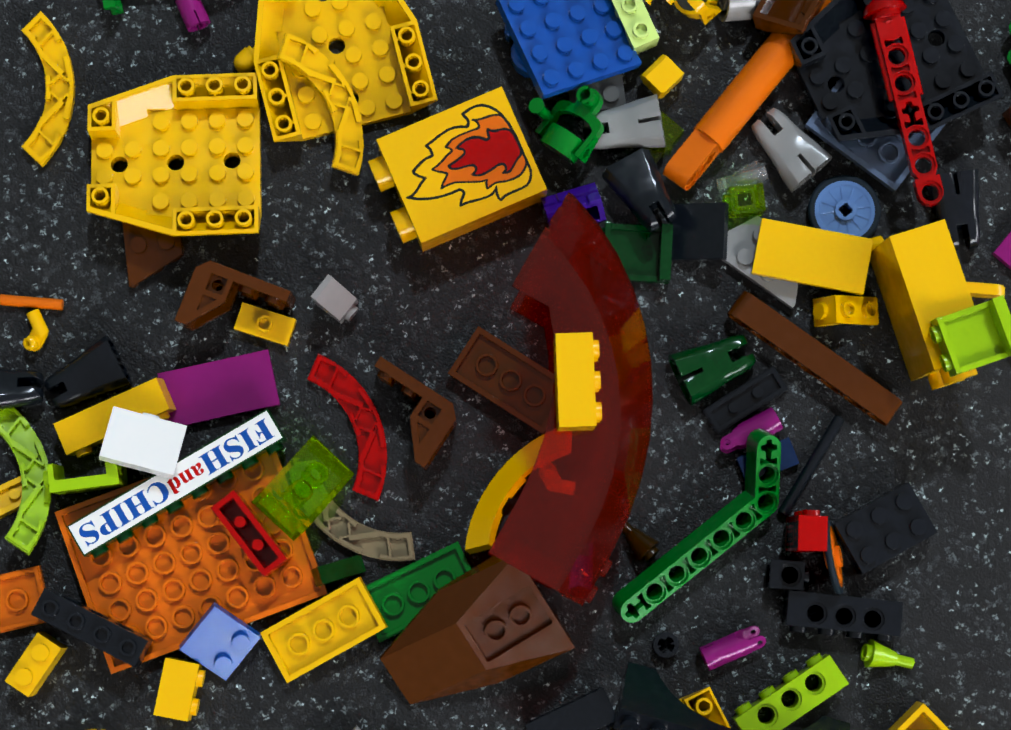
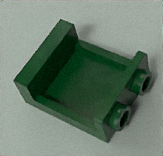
[596,221,673,284]

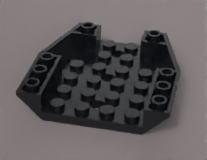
[789,0,1004,142]

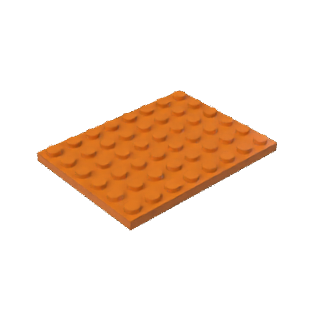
[54,452,328,674]

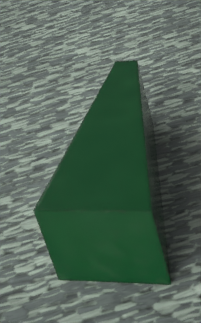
[311,554,366,587]

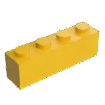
[53,377,176,458]

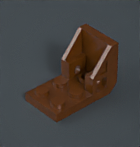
[174,260,296,331]
[374,356,457,470]

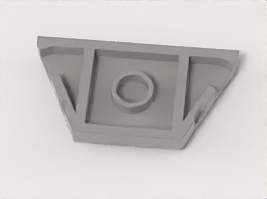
[722,215,798,309]

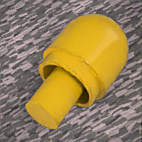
[233,45,255,73]

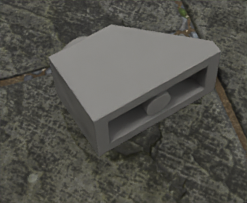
[310,274,359,324]

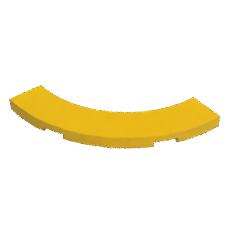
[21,11,75,167]
[277,32,364,176]
[465,428,572,554]

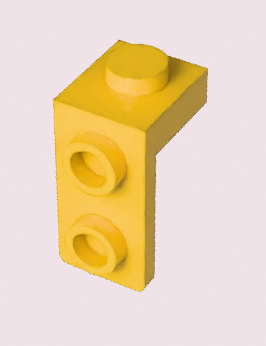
[813,295,879,327]

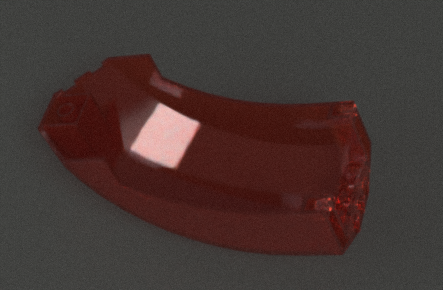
[488,192,653,606]

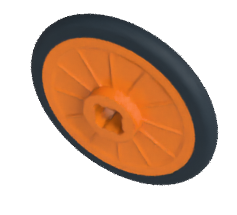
[823,520,844,594]

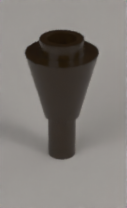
[614,515,660,562]

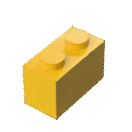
[5,631,68,697]
[153,657,206,722]

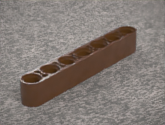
[727,291,903,426]

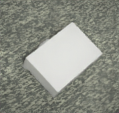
[99,406,187,479]

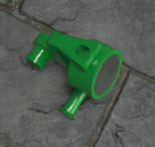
[528,86,604,164]

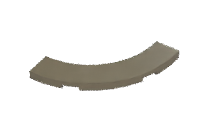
[287,460,416,561]

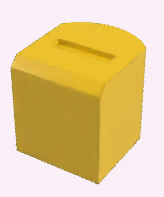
[640,54,684,99]

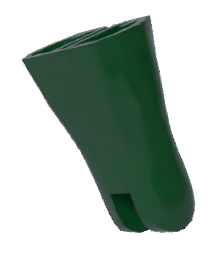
[668,335,756,405]

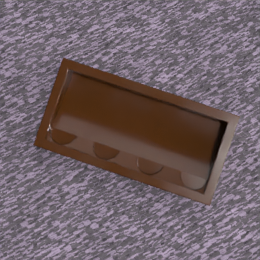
[752,0,822,35]

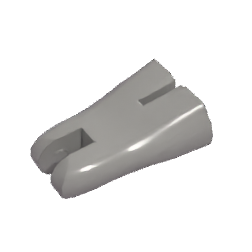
[583,94,666,150]
[751,108,833,193]

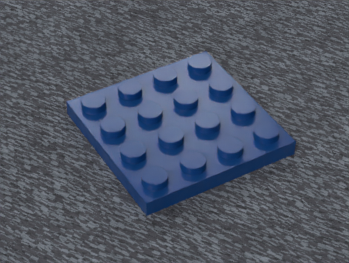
[495,0,642,100]

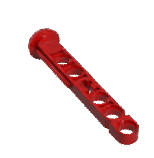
[863,0,944,207]

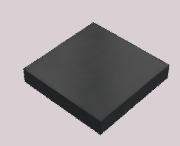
[672,202,729,261]

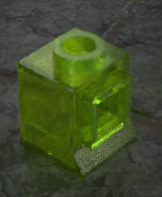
[722,183,766,219]

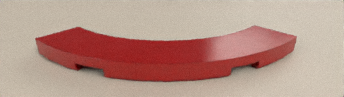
[307,354,387,501]

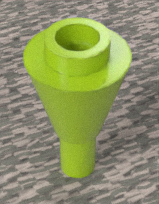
[860,639,915,669]

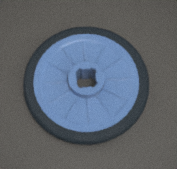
[808,175,881,238]

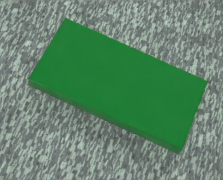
[366,541,471,643]

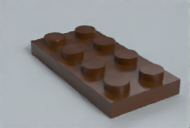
[448,326,556,434]

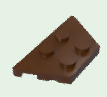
[122,222,184,288]

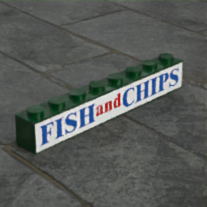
[67,409,287,559]

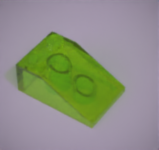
[252,436,354,541]

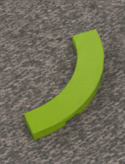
[0,407,51,556]

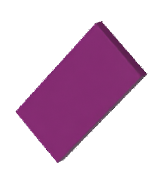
[157,349,281,426]

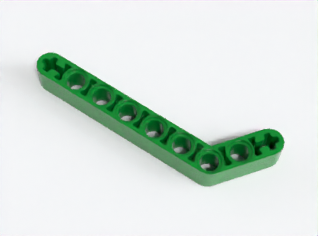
[612,428,781,623]

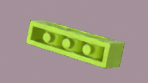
[731,653,849,730]

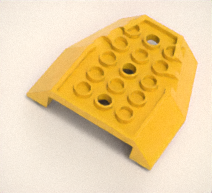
[253,0,438,142]
[86,72,262,237]

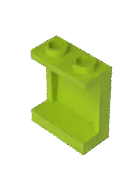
[929,295,1011,377]
[43,462,129,495]

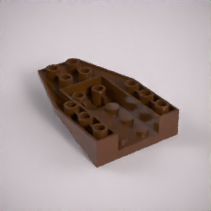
[380,544,575,705]

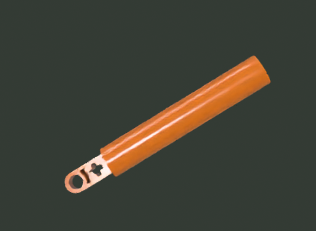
[663,0,832,191]

